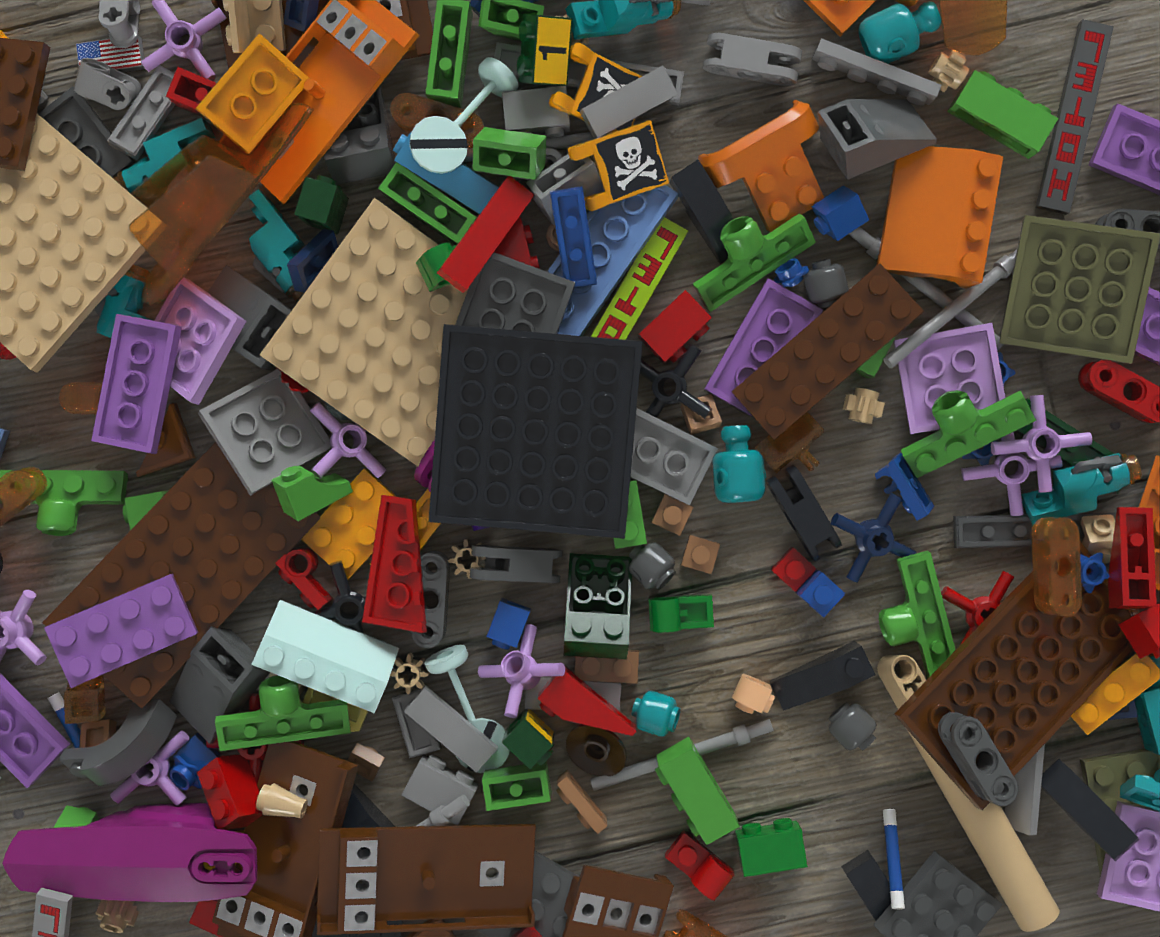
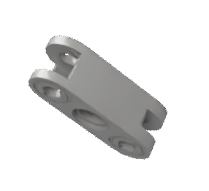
[703,33,802,86]

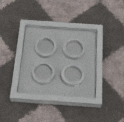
[198,369,332,496]

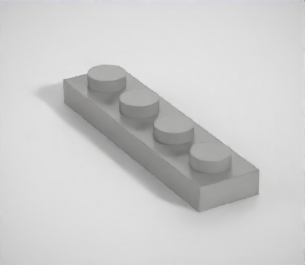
[812,38,941,106]

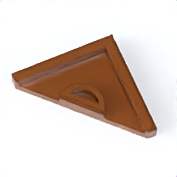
[136,403,196,477]

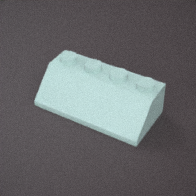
[251,600,399,713]

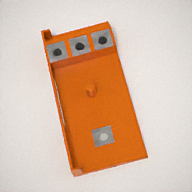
[217,0,420,204]

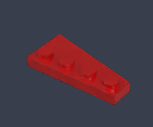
[362,495,427,633]

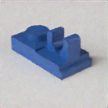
[875,453,934,521]

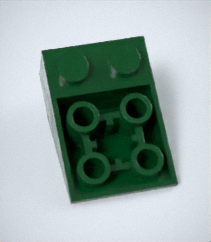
[563,553,632,660]

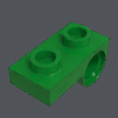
[648,594,714,633]

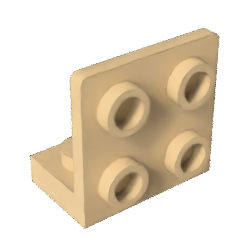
[222,0,286,53]

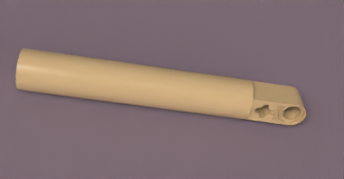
[877,655,1060,932]

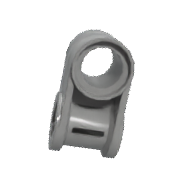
[98,0,140,48]
[74,58,142,110]

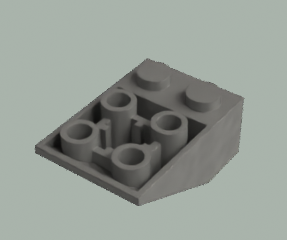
[324,84,396,185]
[818,99,937,180]
[207,265,292,370]
[170,626,270,744]

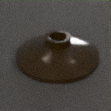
[566,724,627,776]

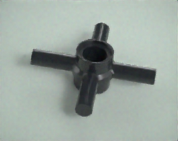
[640,344,712,419]
[312,561,366,633]

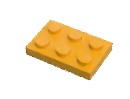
[195,33,309,154]
[301,468,397,580]

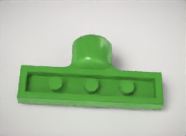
[693,213,816,312]
[901,390,1037,478]
[0,470,128,536]
[879,551,955,679]
[215,675,351,751]

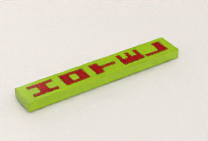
[591,217,688,340]

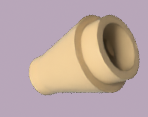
[256,783,308,819]

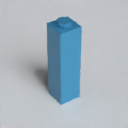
[393,132,499,214]

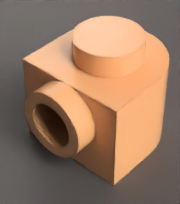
[732,674,775,714]

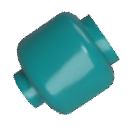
[631,691,681,737]

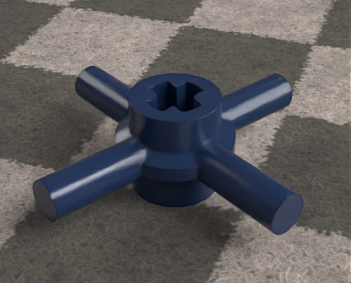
[831,493,917,583]

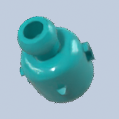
[858,1,942,64]
[712,425,766,503]

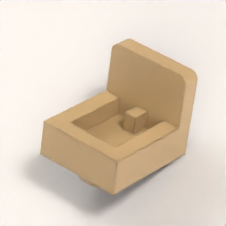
[1080,515,1115,564]

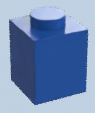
[811,185,869,241]
[795,569,845,617]
[487,598,531,650]

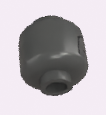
[803,259,848,308]
[628,542,676,590]
[828,702,877,751]

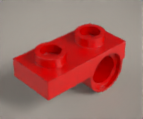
[275,548,334,610]

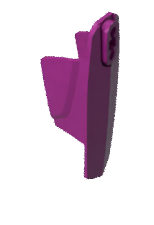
[2,803,257,902]

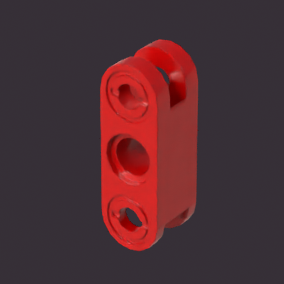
[1078,360,1160,424]

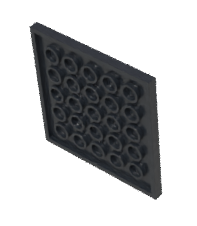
[428,324,643,539]

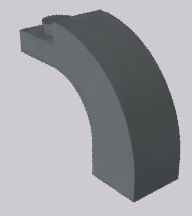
[59,699,177,786]

